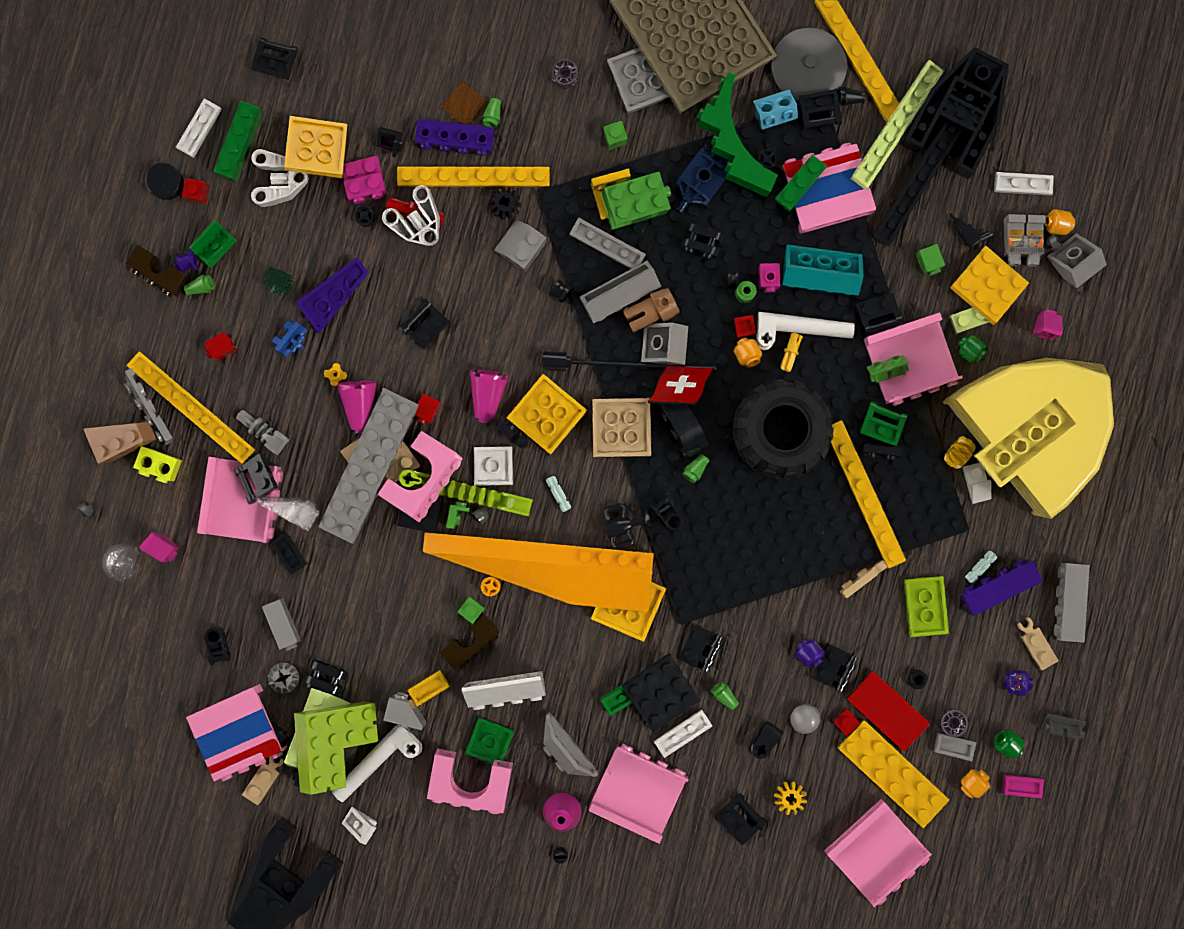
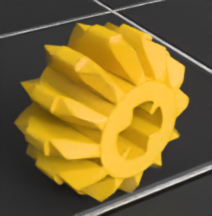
[944,436,976,469]
[774,781,807,815]

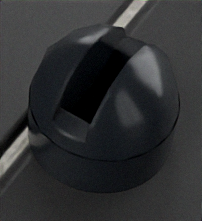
[553,847,568,864]

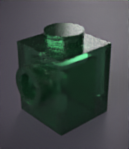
[262,266,295,296]

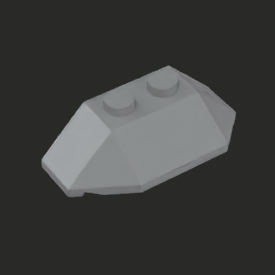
[543,712,598,777]

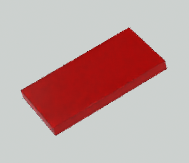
[847,671,930,752]

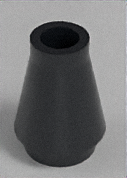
[837,87,866,106]

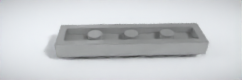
[569,218,646,269]

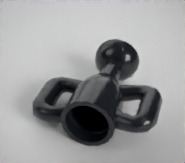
[604,503,654,550]

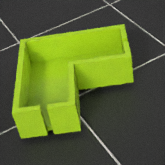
[294,702,378,795]

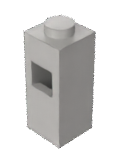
[262,599,301,651]

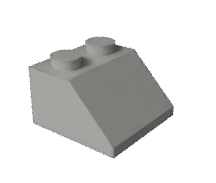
[494,219,547,272]
[1047,233,1107,288]
[641,323,688,365]
[383,692,426,730]

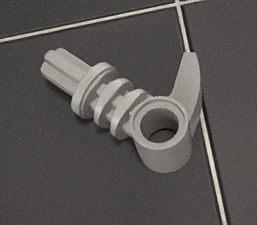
[236,410,289,455]

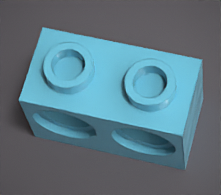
[753,90,798,129]

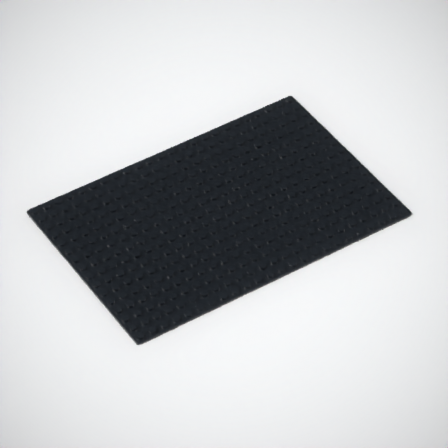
[538,107,969,625]

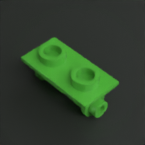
[867,355,909,383]

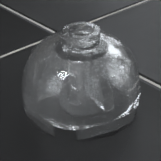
[102,543,140,583]

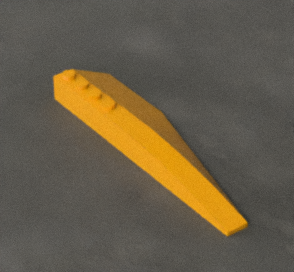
[423,533,654,612]

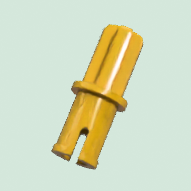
[780,333,803,372]

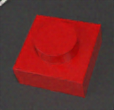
[734,315,756,338]
[833,708,861,736]

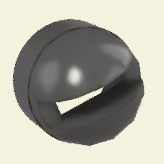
[1046,234,1063,251]
[75,502,93,519]
[472,508,488,525]

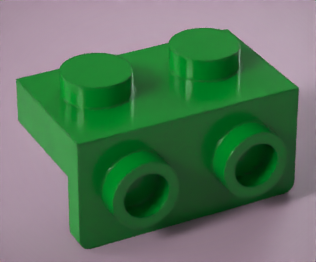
[189,220,237,268]

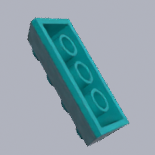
[782,245,863,295]

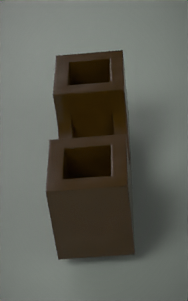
[125,245,190,297]
[440,614,500,670]

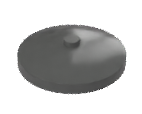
[771,28,847,103]

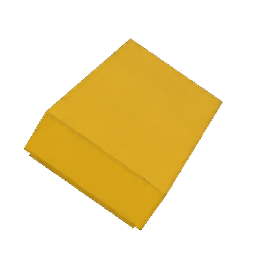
[407,670,450,706]

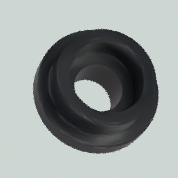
[908,670,928,689]

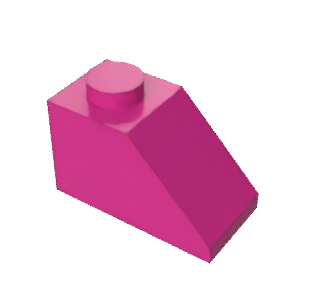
[1032,310,1063,341]
[139,533,179,562]

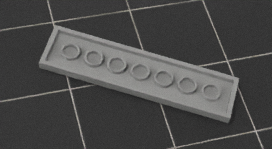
[318,388,419,544]

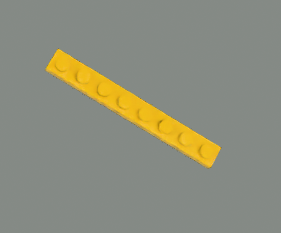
[814,0,899,123]
[397,167,550,187]
[127,351,256,464]
[830,420,906,569]

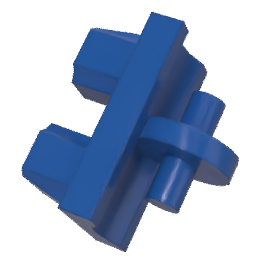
[272,320,308,357]

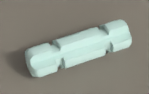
[546,476,571,512]
[965,551,997,584]

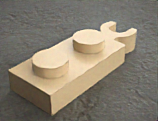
[839,561,888,598]
[1016,617,1058,671]
[242,756,285,805]

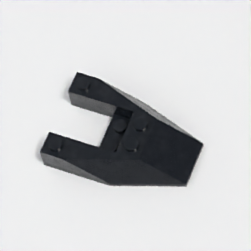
[901,47,1009,179]
[228,816,344,929]

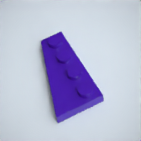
[296,257,369,334]

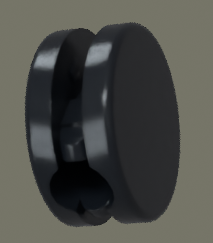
[145,162,184,200]

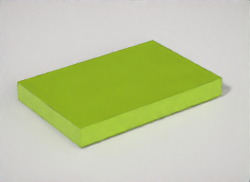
[904,576,949,637]

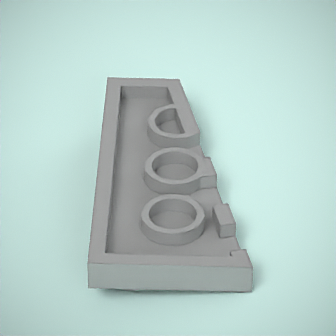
[124,368,172,446]

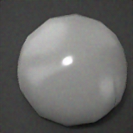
[790,703,821,734]

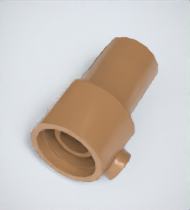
[623,288,680,332]

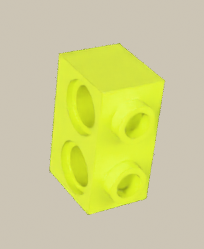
[133,446,182,484]

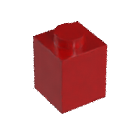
[182,178,210,205]
[204,332,237,361]
[415,394,442,425]

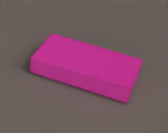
[1002,774,1044,799]

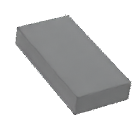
[933,733,976,761]

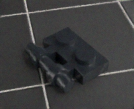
[496,420,528,449]
[678,624,723,673]
[812,644,858,693]

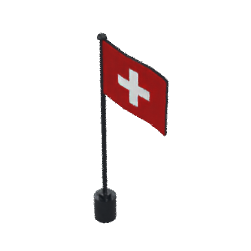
[543,351,717,405]

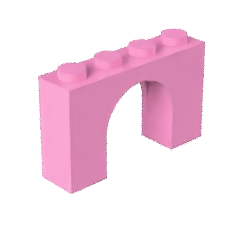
[377,431,463,522]
[427,748,513,814]

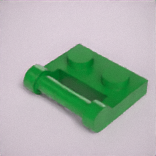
[859,401,907,447]

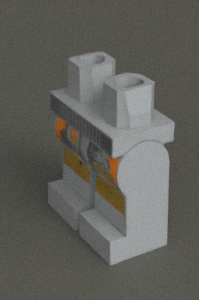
[1004,214,1045,267]

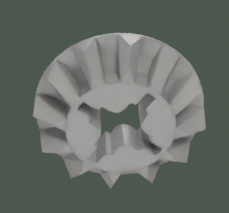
[268,662,299,694]

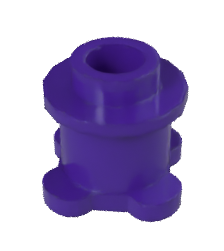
[174,250,198,273]

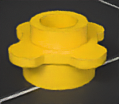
[324,363,347,386]

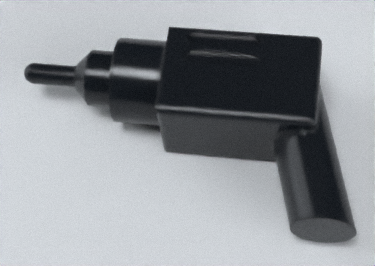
[949,213,994,248]

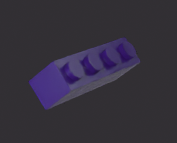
[959,559,1043,616]

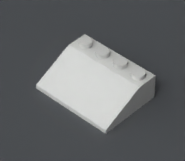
[462,671,546,710]

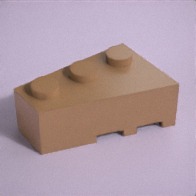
[84,422,156,464]

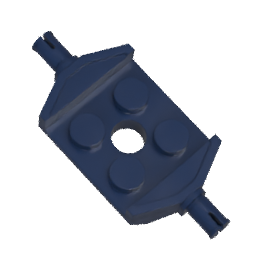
[675,148,728,214]

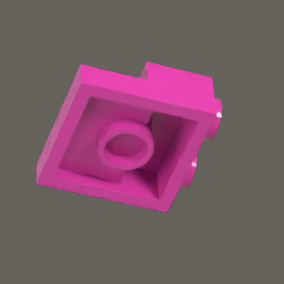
[343,156,387,204]

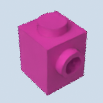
[758,263,780,293]

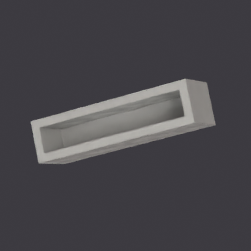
[580,261,661,323]
[1054,563,1090,643]

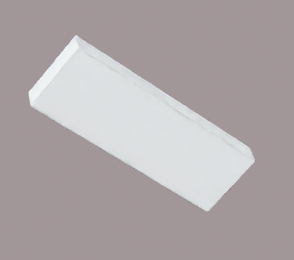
[176,99,222,158]
[994,172,1054,196]
[654,709,712,758]

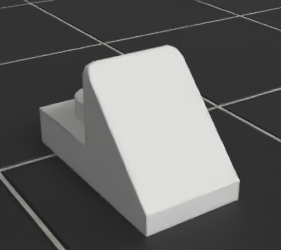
[962,463,991,504]
[342,807,377,845]

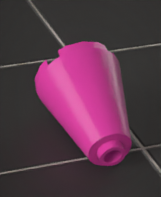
[470,370,509,423]
[338,380,376,433]
[543,793,581,832]

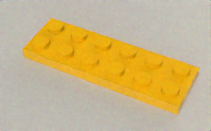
[837,720,949,828]

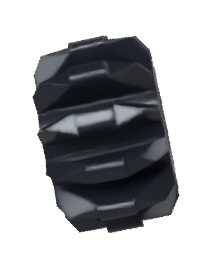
[489,187,521,220]

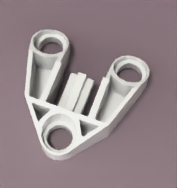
[251,149,308,207]
[382,185,440,246]

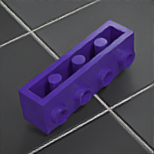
[415,119,495,156]

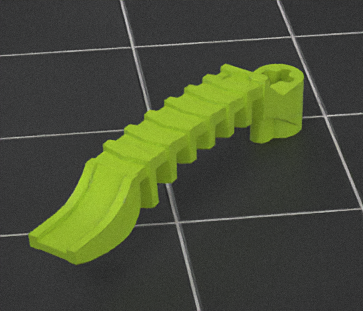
[399,470,533,516]

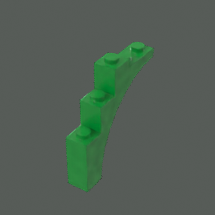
[696,72,778,197]

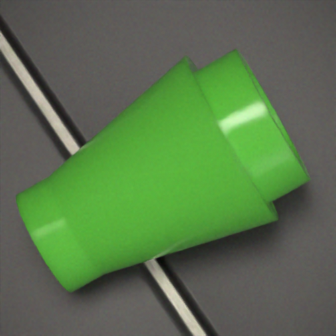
[482,98,501,128]
[184,274,214,296]
[683,454,709,483]
[711,681,739,710]

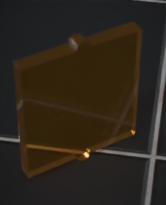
[442,81,487,125]

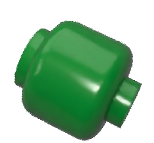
[958,335,988,364]
[994,730,1024,759]

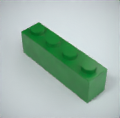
[213,101,263,183]

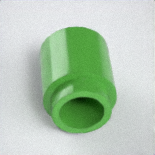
[735,281,756,303]

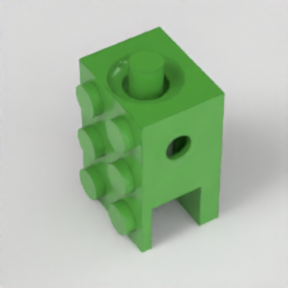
[600,172,671,230]

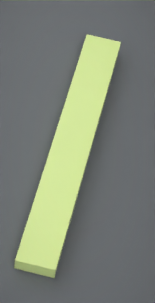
[850,60,944,190]

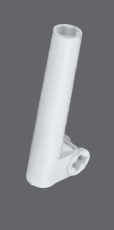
[756,312,855,350]
[332,724,423,802]

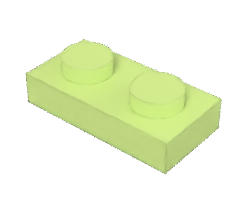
[949,308,989,334]

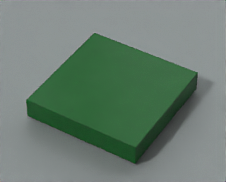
[465,717,515,764]

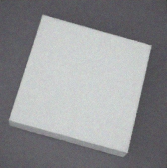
[474,447,513,486]

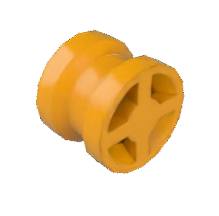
[481,577,501,596]

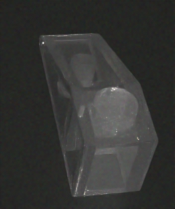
[255,496,320,532]

